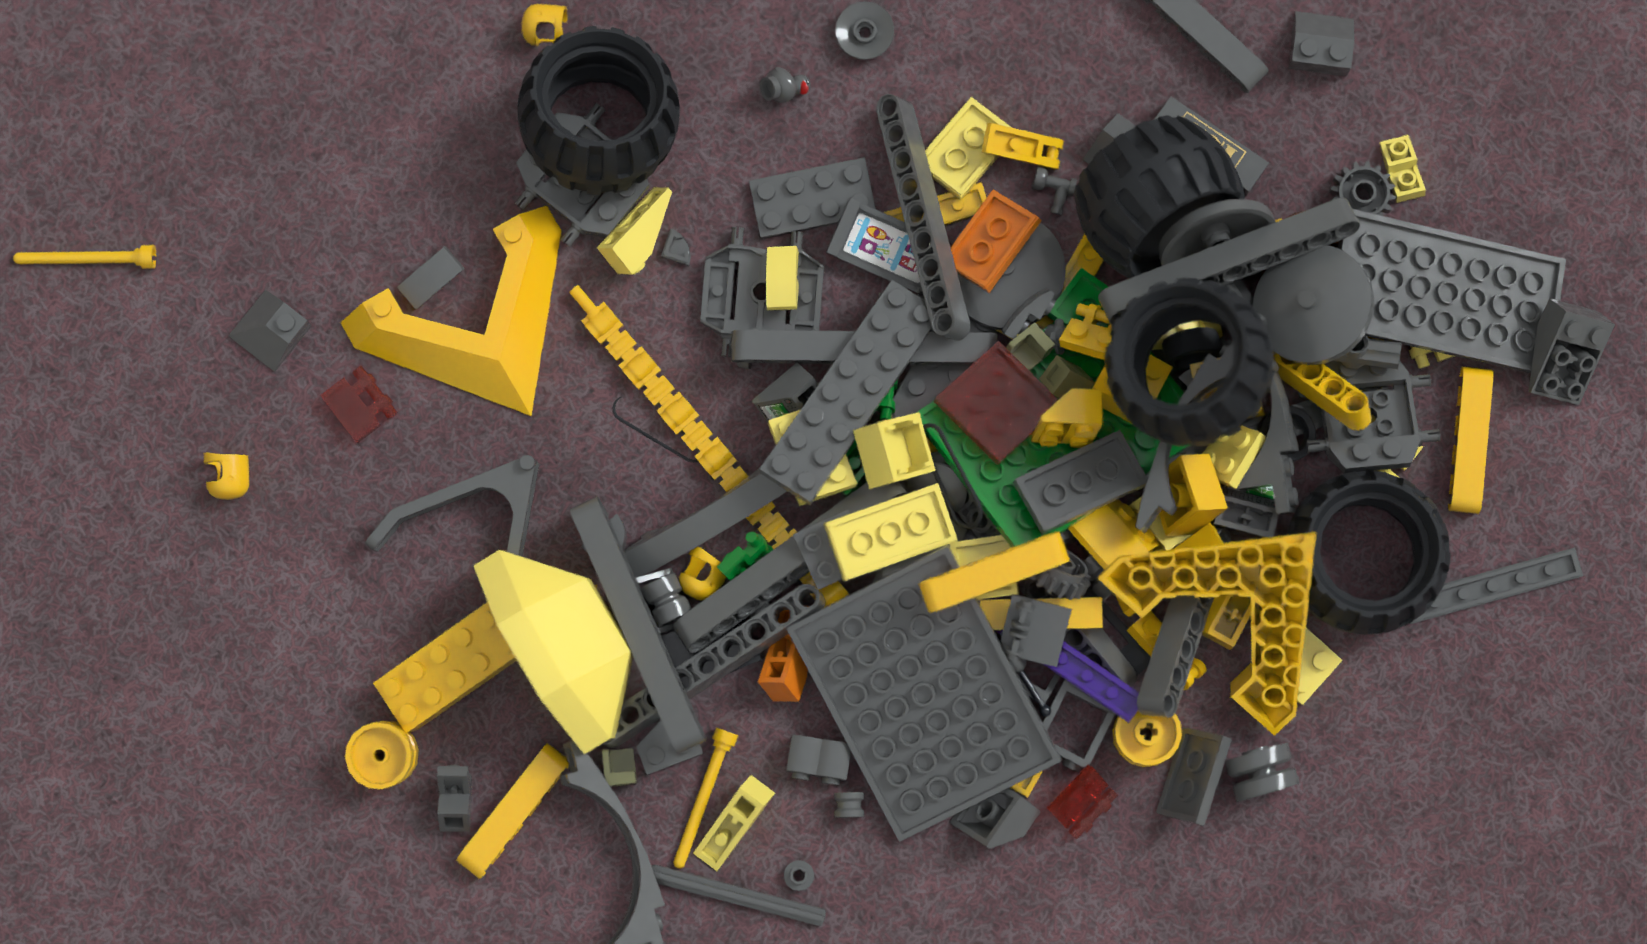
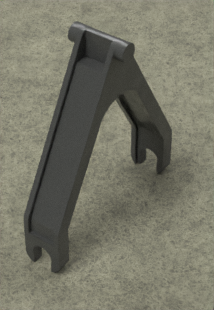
[365,455,540,557]

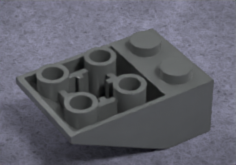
[1529,298,1615,405]

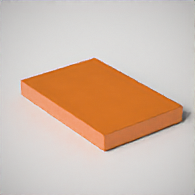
[950,189,1041,293]

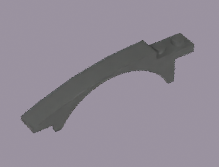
[1224,282,1299,515]
[1136,313,1279,534]
[624,467,787,578]
[559,741,666,944]

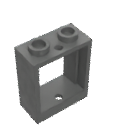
[1042,679,1115,773]

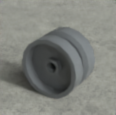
[1224,743,1300,802]

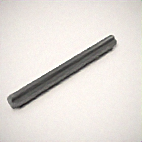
[652,864,826,926]

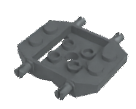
[514,103,650,247]
[700,227,824,358]
[1298,360,1440,473]

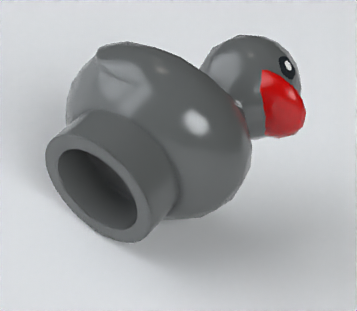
[760,67,811,103]

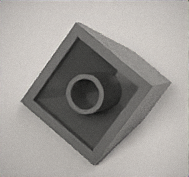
[228,290,312,372]
[949,788,1041,849]

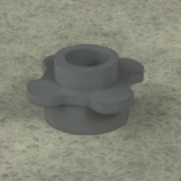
[1044,319,1066,355]

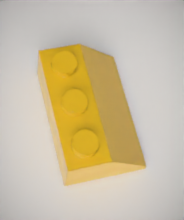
[1068,499,1160,570]

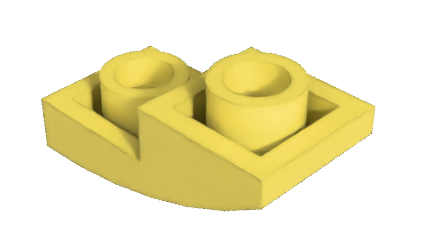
[1380,135,1426,203]
[766,246,799,310]

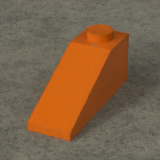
[758,606,809,702]

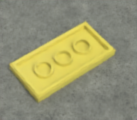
[823,483,958,581]

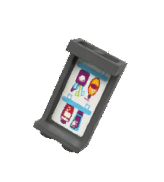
[825,197,931,295]

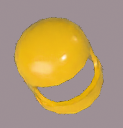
[521,4,567,46]
[204,452,249,500]
[678,546,726,601]

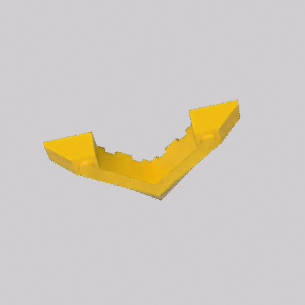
[340,206,562,417]
[1098,532,1316,736]

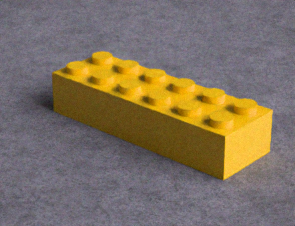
[373,602,517,733]

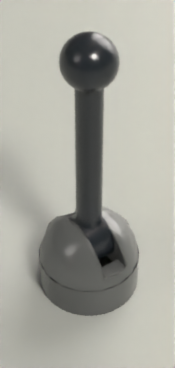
[1009,658,1051,717]

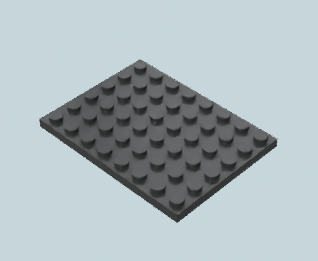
[786,544,1061,842]

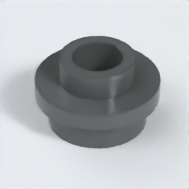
[784,860,814,891]

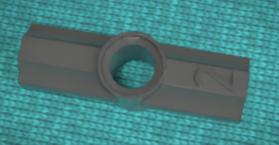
[1334,334,1402,370]

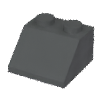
[1288,11,1355,76]

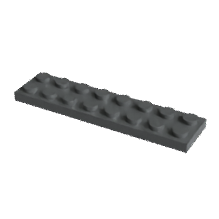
[759,280,932,505]

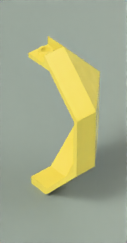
[474,550,633,754]

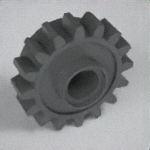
[1329,161,1396,216]
[1029,550,1091,600]

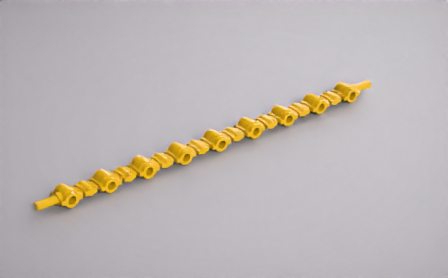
[569,285,850,607]

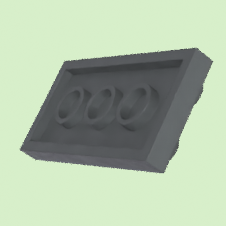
[749,157,876,239]
[1013,430,1148,535]

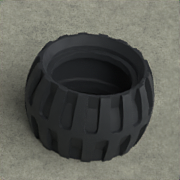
[518,26,680,195]
[1074,115,1245,279]
[1105,278,1274,446]
[1286,471,1451,635]

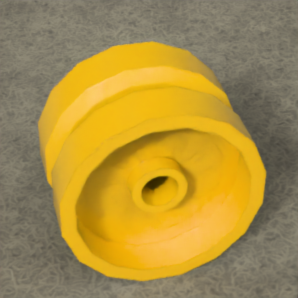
[1112,711,1182,767]
[345,720,419,789]

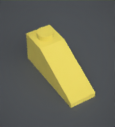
[597,187,672,275]
[693,775,775,871]

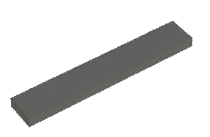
[1410,547,1583,624]

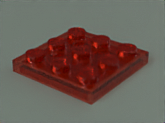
[934,341,1058,465]

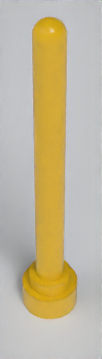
[13,245,156,269]
[673,728,738,869]

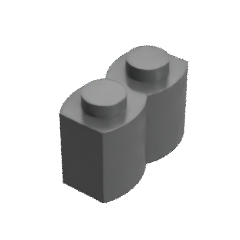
[786,734,851,786]

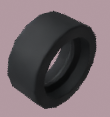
[1162,327,1221,370]
[1257,405,1316,462]

